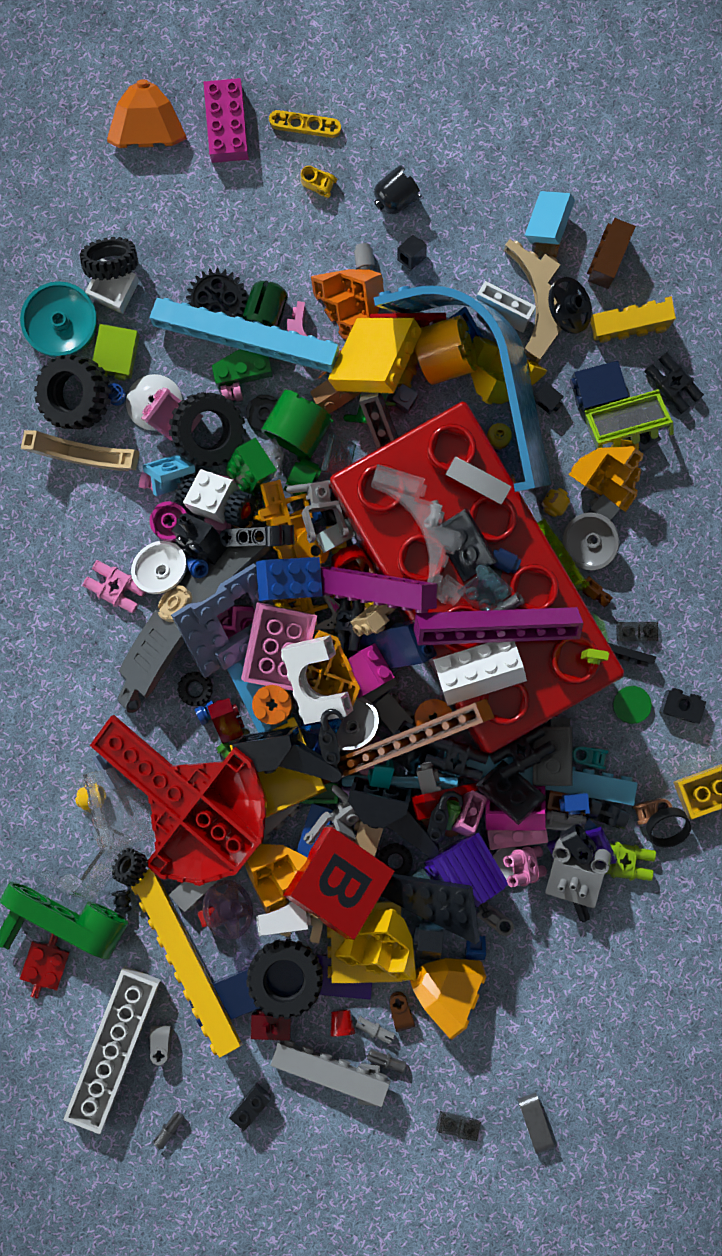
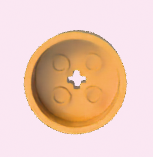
[415,315,478,385]

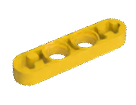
[269,110,341,138]

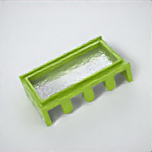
[585,389,674,449]

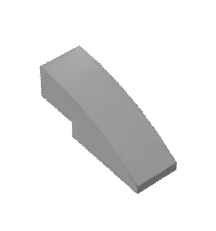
[445,456,512,505]

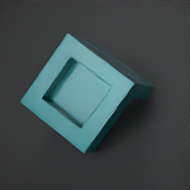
[367,759,394,789]

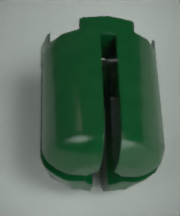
[242,280,288,327]

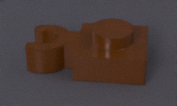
[580,576,613,607]

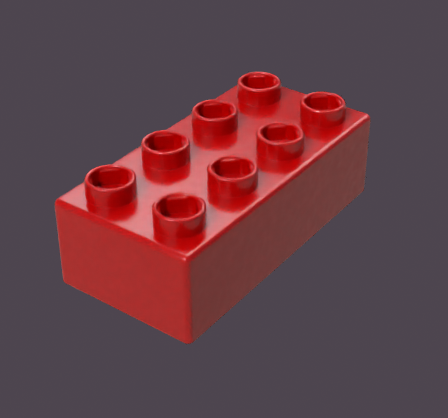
[330,402,625,753]

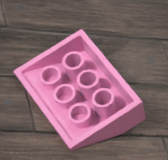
[241,602,317,691]

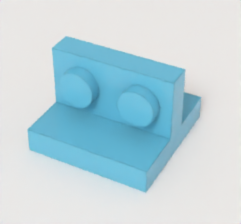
[143,454,195,496]

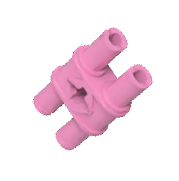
[82,560,146,614]
[503,846,547,887]

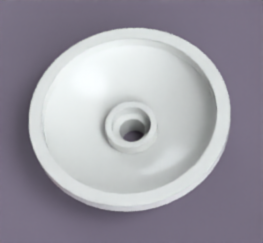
[126,374,183,431]
[131,541,187,594]

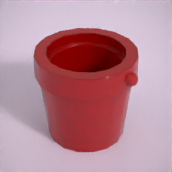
[330,1010,355,1037]

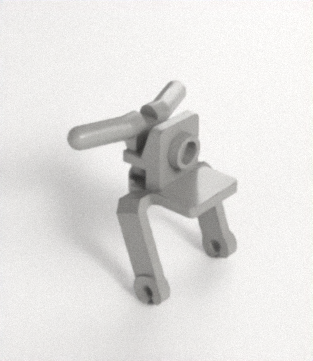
[286,480,349,543]
[304,785,360,845]

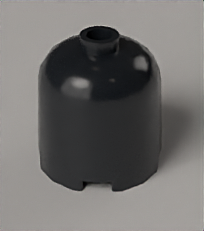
[374,165,422,214]

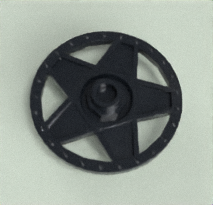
[548,277,592,334]

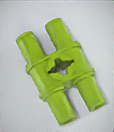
[605,841,656,881]

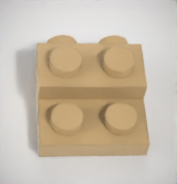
[351,603,395,637]

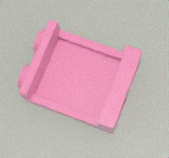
[141,388,204,441]

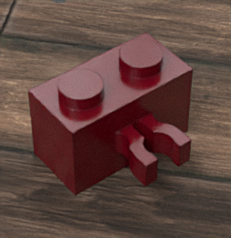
[207,698,245,744]
[251,1009,292,1041]

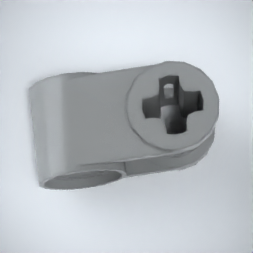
[150,1025,172,1065]

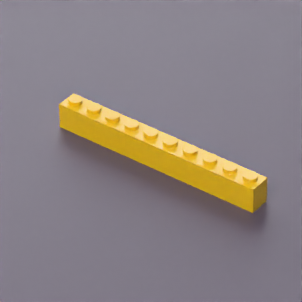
[131,869,243,1058]

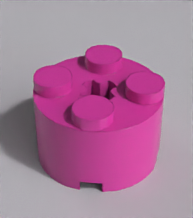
[149,501,188,543]

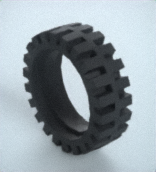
[79,237,138,280]

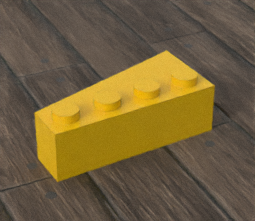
[590,296,676,343]

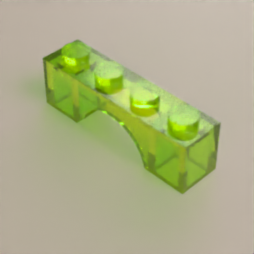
[538,519,590,592]

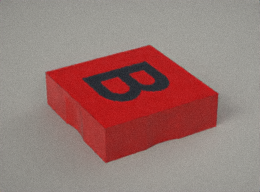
[283,827,395,940]

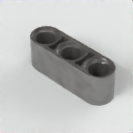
[518,1092,555,1154]

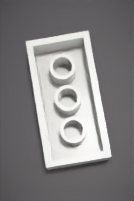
[433,642,527,705]

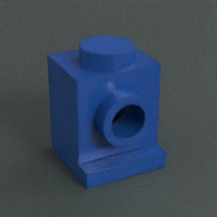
[559,793,590,815]

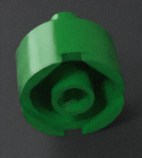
[283,455,322,496]

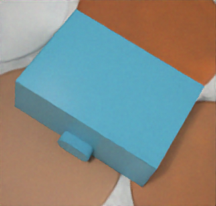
[525,191,575,245]

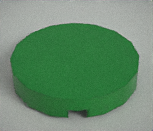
[612,686,652,724]

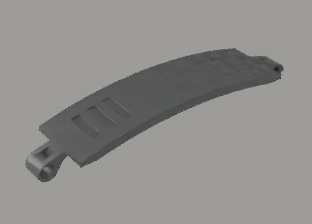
[118,521,272,713]

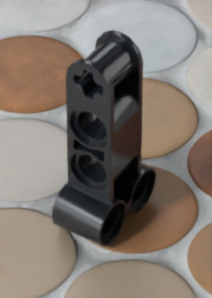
[220,525,295,547]

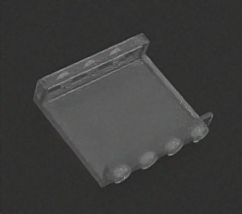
[83,767,155,852]

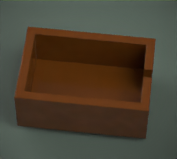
[587,218,636,289]

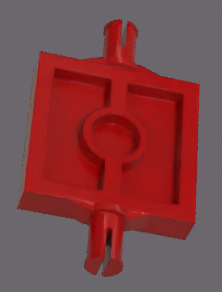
[20,933,70,999]

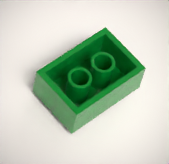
[226,437,277,496]

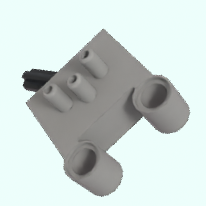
[545,838,612,923]

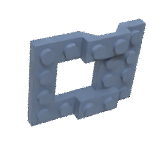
[171,564,275,678]

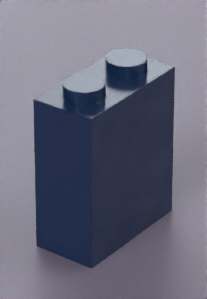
[570,360,629,412]

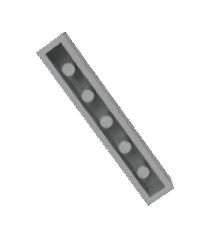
[270,1040,391,1107]

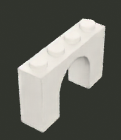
[281,635,353,724]

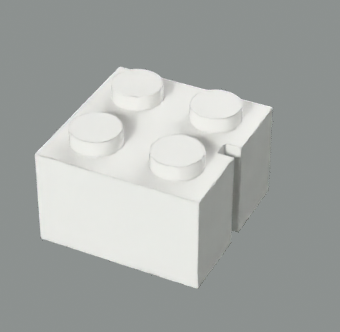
[85,259,139,314]

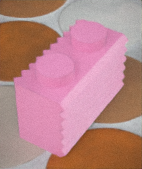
[452,791,488,837]

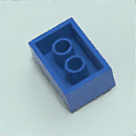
[256,557,323,601]

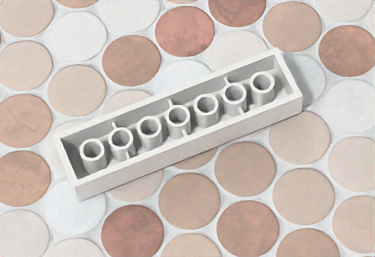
[63,966,161,1134]

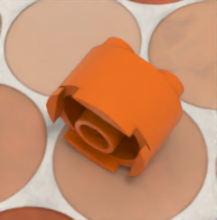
[252,685,293,724]
[414,699,452,726]

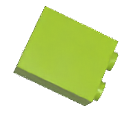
[93,324,140,381]

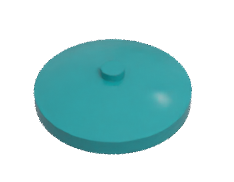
[20,281,97,358]

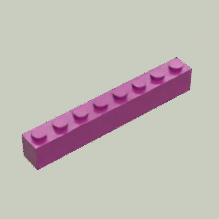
[320,566,437,613]
[414,607,583,645]

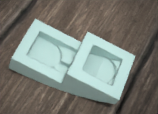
[316,519,356,553]

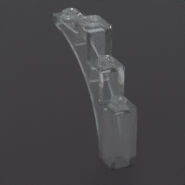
[371,464,463,587]

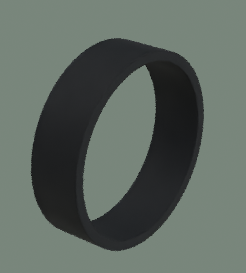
[646,807,691,848]

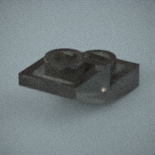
[616,622,658,642]
[436,1111,481,1141]

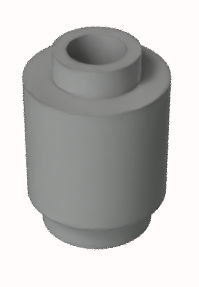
[354,243,375,270]

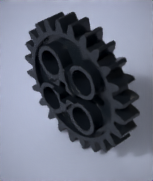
[186,268,248,318]

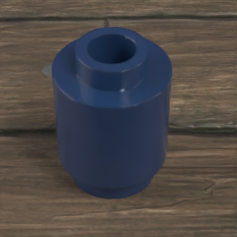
[491,547,521,574]

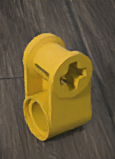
[301,166,338,198]

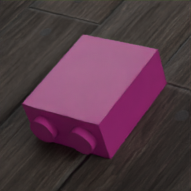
[348,643,395,698]

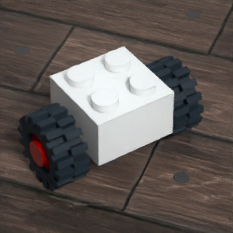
[175,469,256,528]

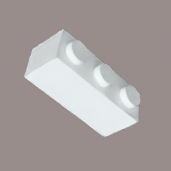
[476,281,536,333]

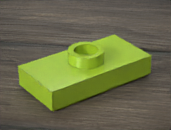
[581,648,609,665]

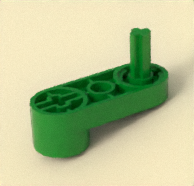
[0,882,129,960]

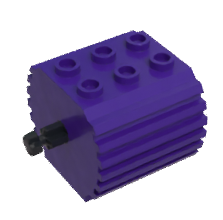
[424,832,508,919]

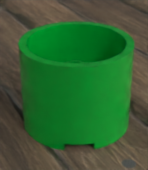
[261,390,334,460]

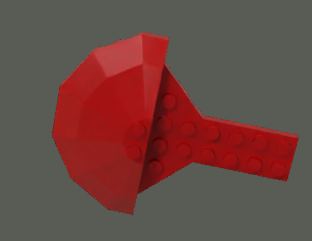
[89,715,267,886]

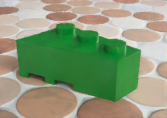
[212,349,273,389]

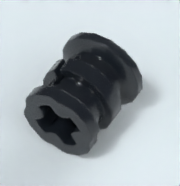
[111,890,132,913]

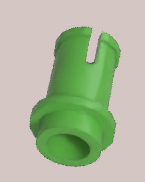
[216,743,231,759]

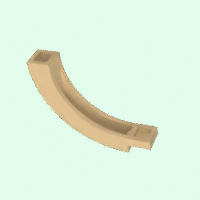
[21,430,140,471]

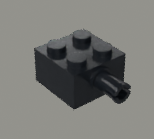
[171,513,227,565]

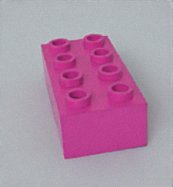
[203,78,249,163]

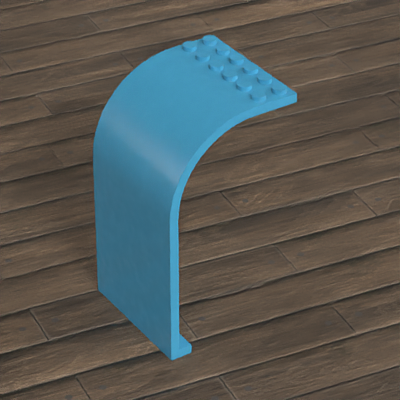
[374,286,551,492]

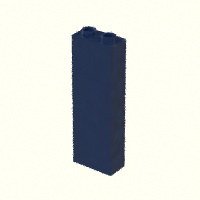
[347,620,437,669]
[189,960,304,1027]

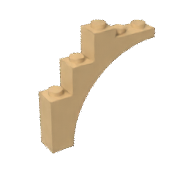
[504,239,566,363]

